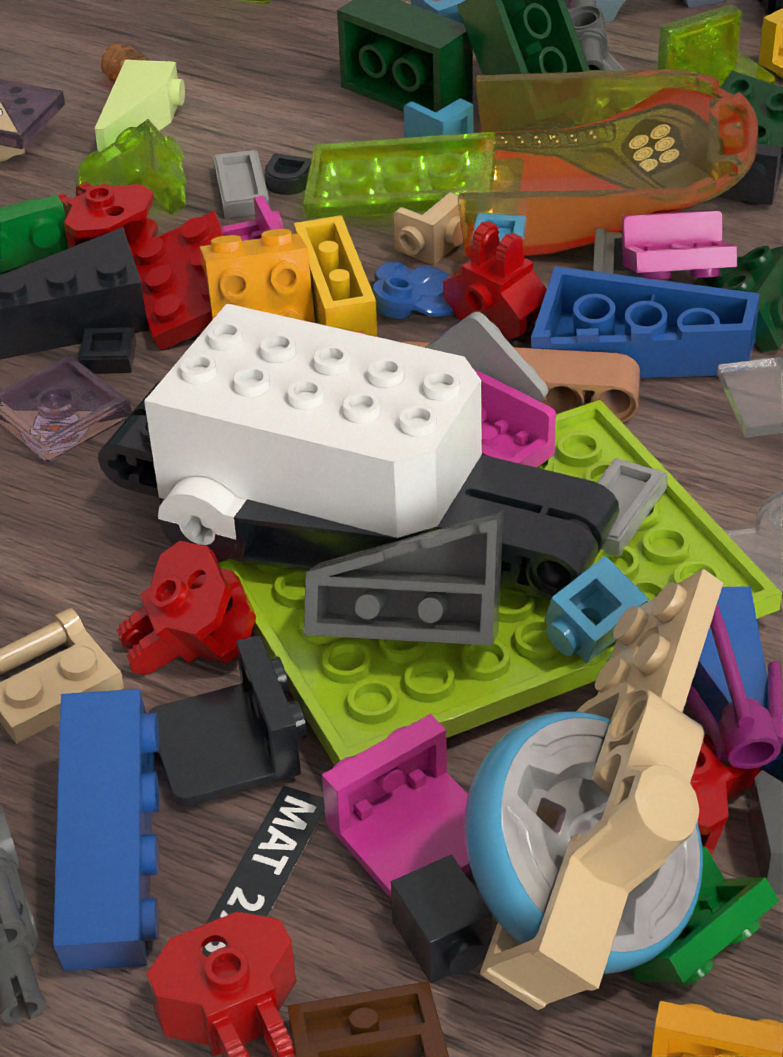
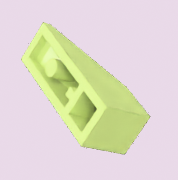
[94,60,185,168]

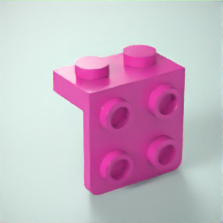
[322,714,471,899]

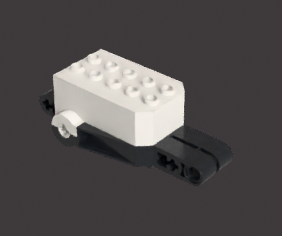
[98,304,620,600]

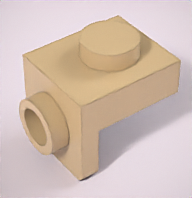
[394,192,468,265]

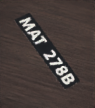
[202,786,325,956]

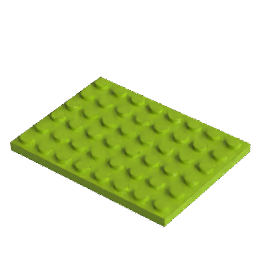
[218,400,782,765]

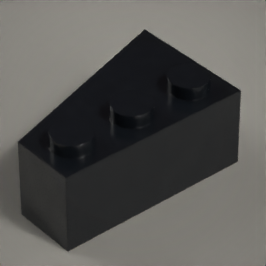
[0,227,148,359]

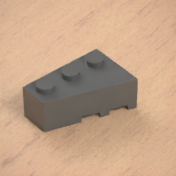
[304,511,503,645]

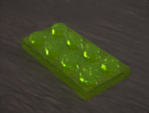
[303,132,497,219]

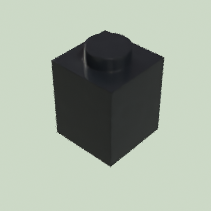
[390,854,492,983]

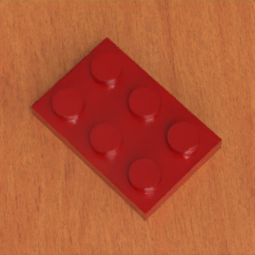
[131,210,226,351]

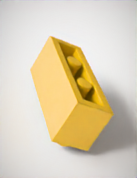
[294,215,377,337]

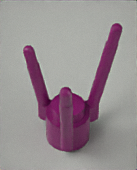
[686,602,783,769]

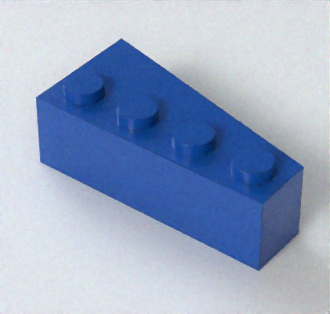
[531,266,760,378]
[53,689,159,971]

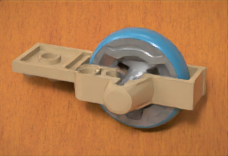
[464,569,723,1010]

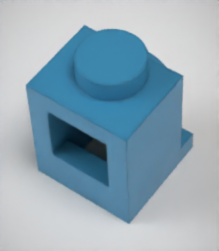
[544,556,649,663]

